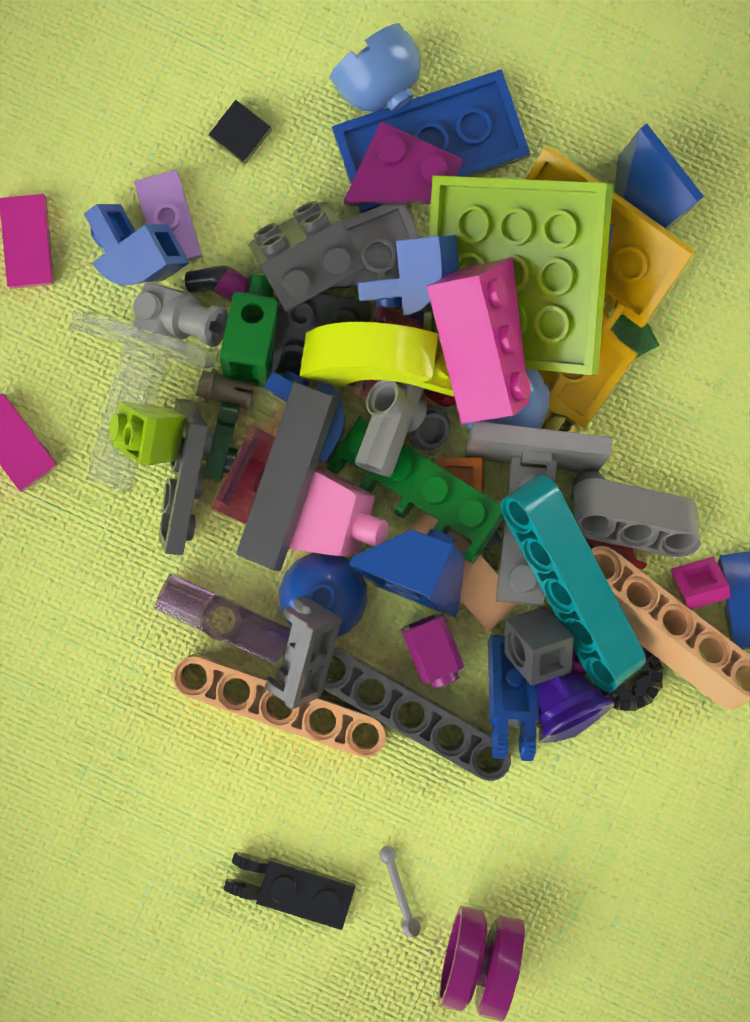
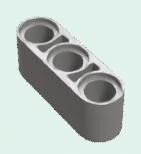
[573,478,701,557]

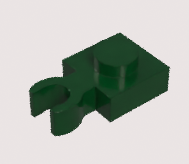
[203,402,240,482]

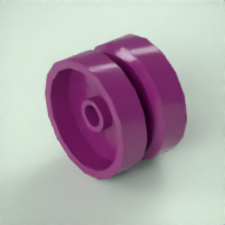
[438,905,525,1022]

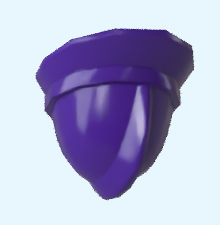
[537,670,614,743]

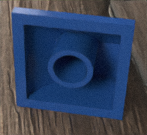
[614,124,704,229]
[349,529,465,618]

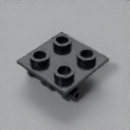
[271,293,372,387]

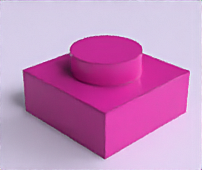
[671,556,731,610]

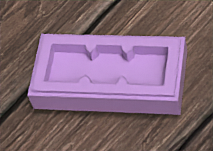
[134,169,203,261]

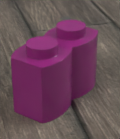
[401,612,465,688]

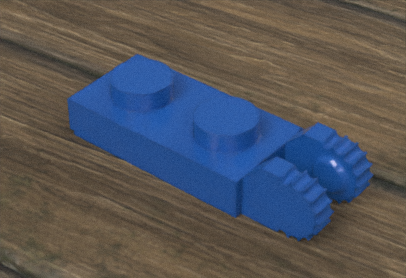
[488,635,539,761]

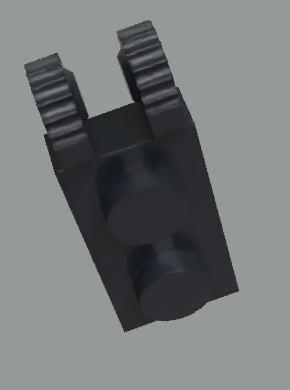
[223,852,355,930]

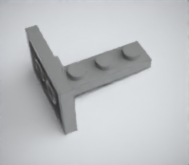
[465,421,612,607]

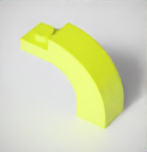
[299,322,454,397]

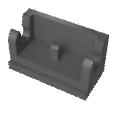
[265,595,342,710]

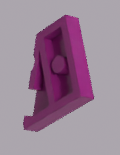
[344,121,463,206]

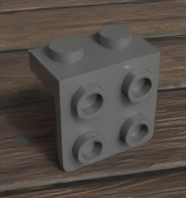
[248,201,366,312]

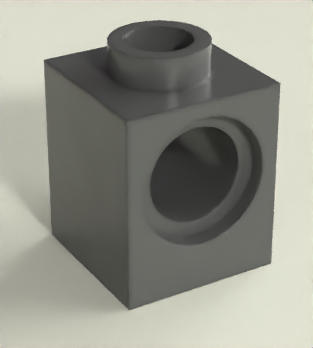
[504,606,573,686]

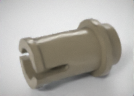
[196,368,255,410]

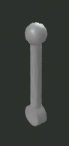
[379,846,420,937]

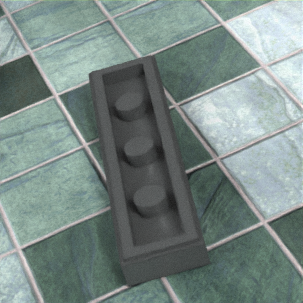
[236,382,339,571]

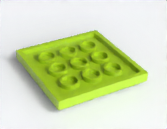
[423,175,613,375]

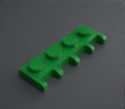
[327,416,504,564]

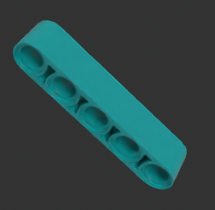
[501,475,646,692]

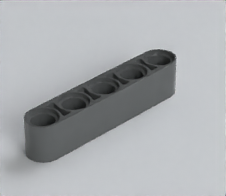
[323,647,511,781]

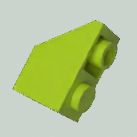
[109,402,186,465]

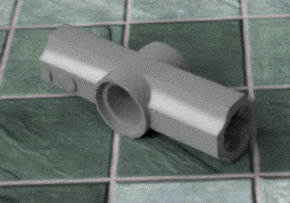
[355,380,427,477]

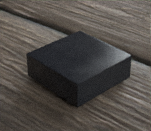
[208,100,272,165]

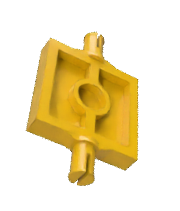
[538,296,639,429]

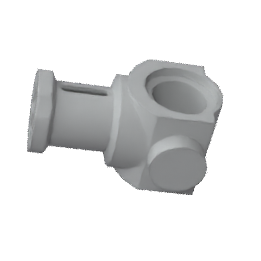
[133,282,228,347]

